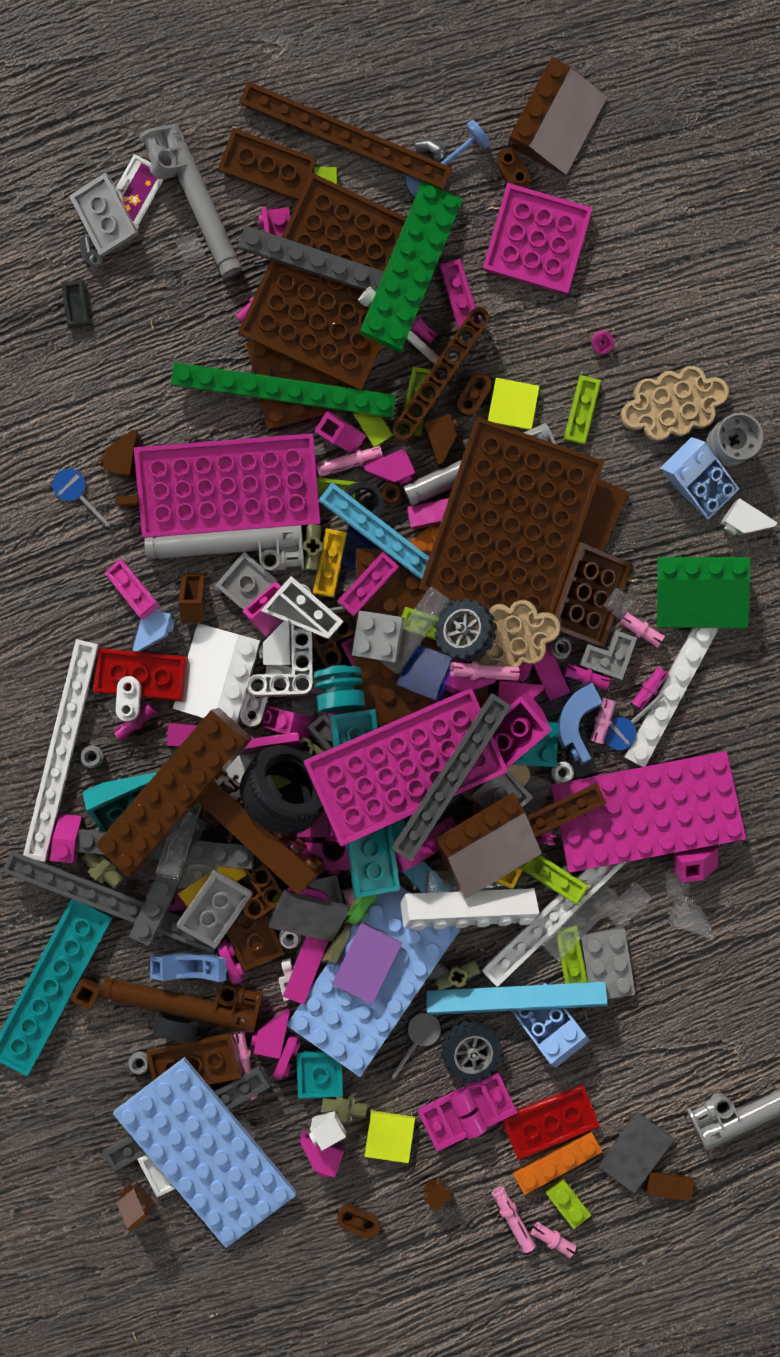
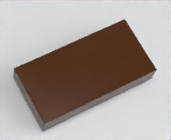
[646,1171,694,1202]

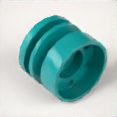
[314,665,365,713]

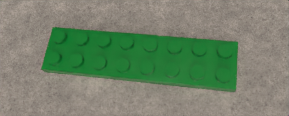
[359,181,463,353]

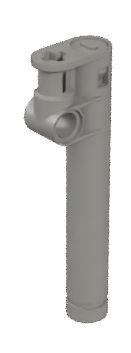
[139,124,242,278]
[403,423,556,506]
[144,525,305,572]
[686,1090,780,1151]

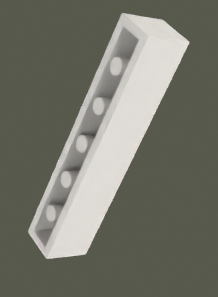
[400,888,539,930]

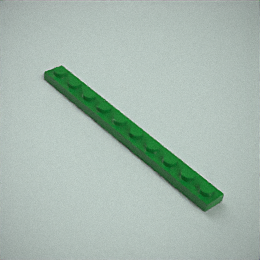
[171,362,396,419]

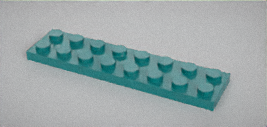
[329,709,400,898]
[0,899,113,1076]

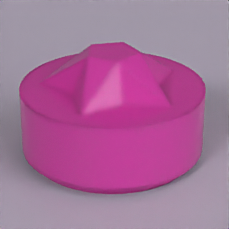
[591,330,614,354]

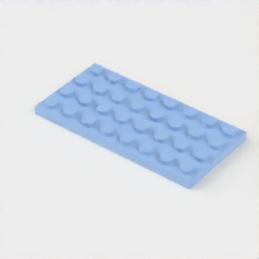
[287,885,461,1077]
[113,1057,297,1248]

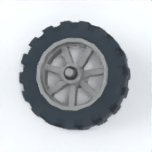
[434,599,497,662]
[441,1020,502,1083]

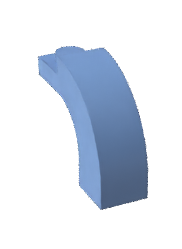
[558,683,603,765]
[150,952,227,982]

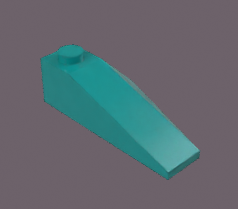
[83,772,157,832]

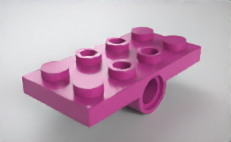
[418,1070,517,1151]

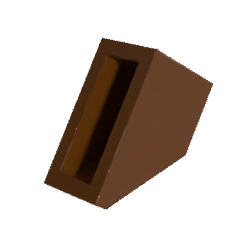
[424,414,459,468]
[100,430,140,478]
[178,573,205,623]
[116,1182,154,1232]

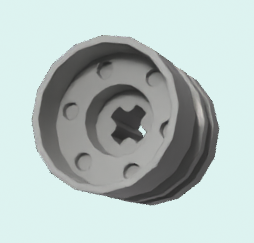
[706,413,763,467]

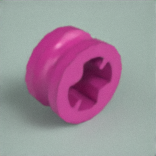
[536,832,557,845]

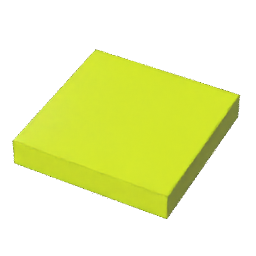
[488,378,539,430]
[365,1111,415,1163]

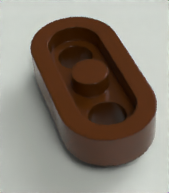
[496,148,531,188]
[457,373,491,416]
[337,1204,380,1238]

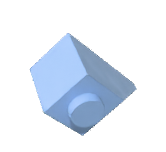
[133,610,175,652]

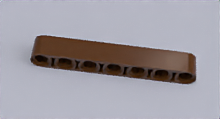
[393,307,489,443]

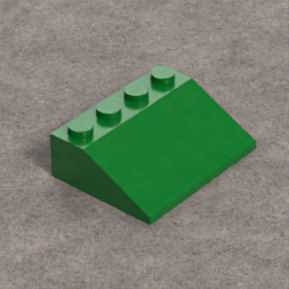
[657,557,750,628]

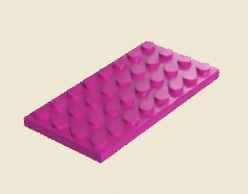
[134,433,321,537]
[303,688,508,847]
[551,751,746,873]

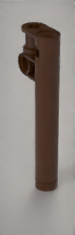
[100,977,264,1034]

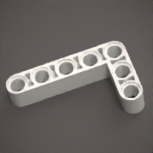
[247,584,313,697]

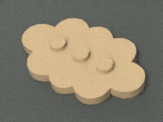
[620,366,729,441]
[453,600,561,667]

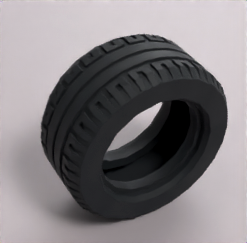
[239,745,324,834]

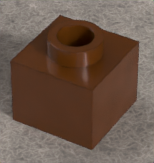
[70,977,102,1010]
[423,1177,452,1212]

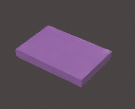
[332,922,403,1004]

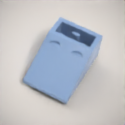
[660,437,739,520]
[512,983,590,1068]

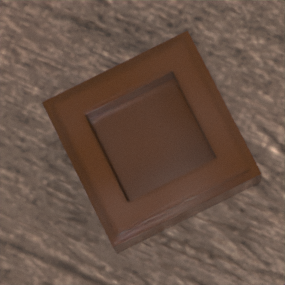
[115,495,139,508]

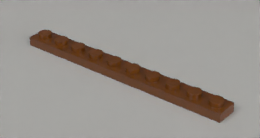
[239,81,452,191]
[399,783,606,894]

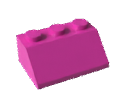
[493,693,552,768]

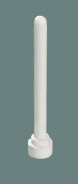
[358,287,440,364]

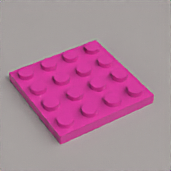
[482,183,593,295]

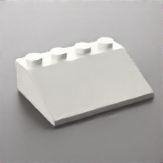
[173,623,262,724]

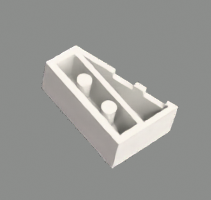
[261,576,344,639]

